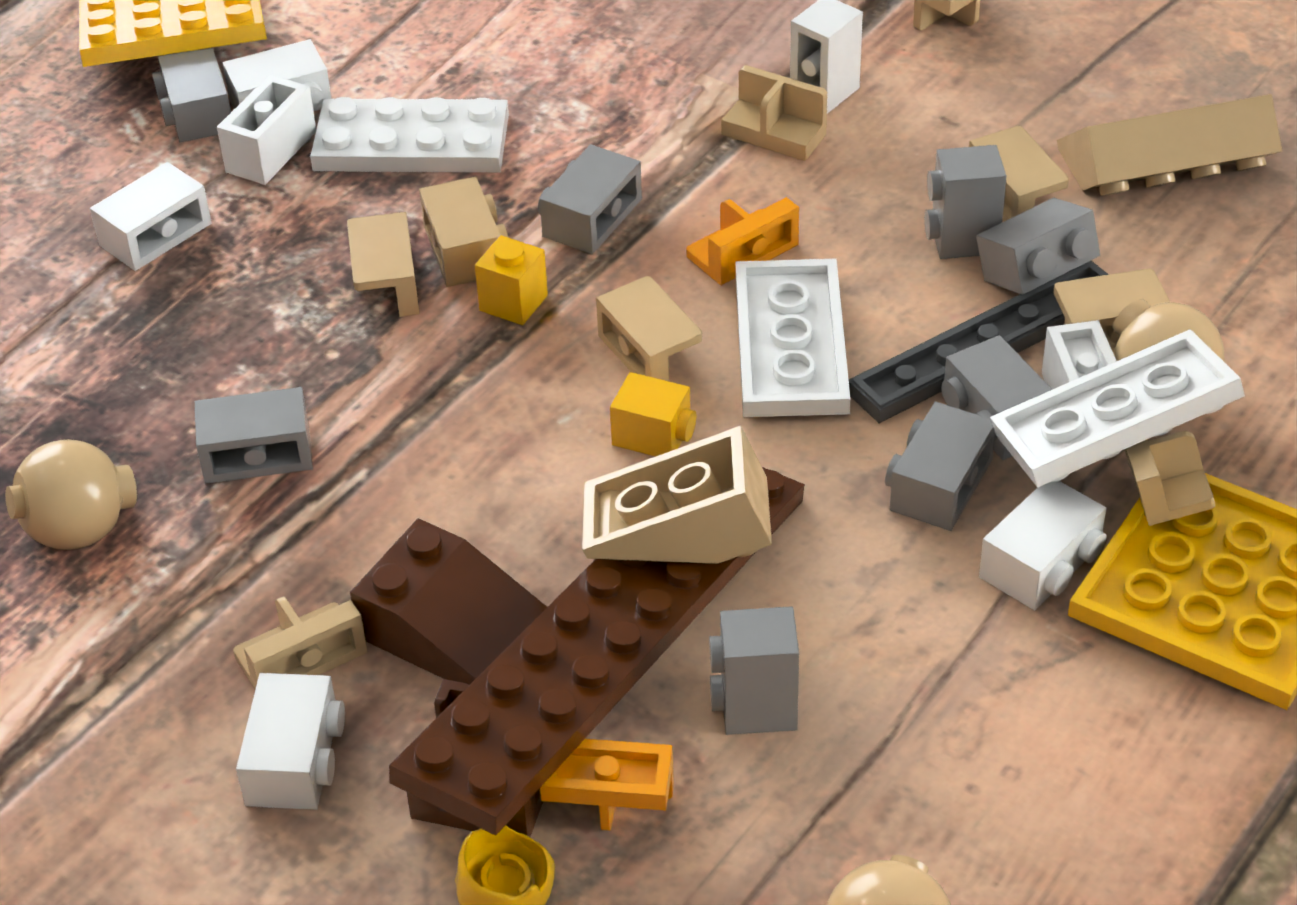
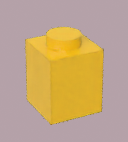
[475,235,548,326]
[610,372,697,457]

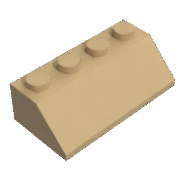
[1057,94,1282,196]

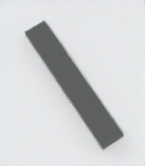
[849,261,1109,423]

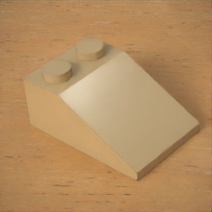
[582,426,772,564]

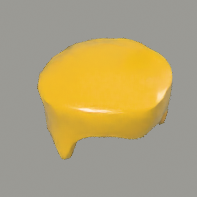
[455,825,555,905]

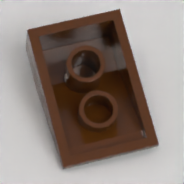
[350,518,547,685]

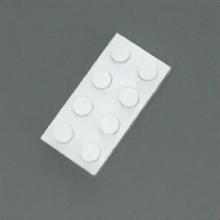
[310,97,509,173]
[735,259,851,417]
[990,329,1245,488]

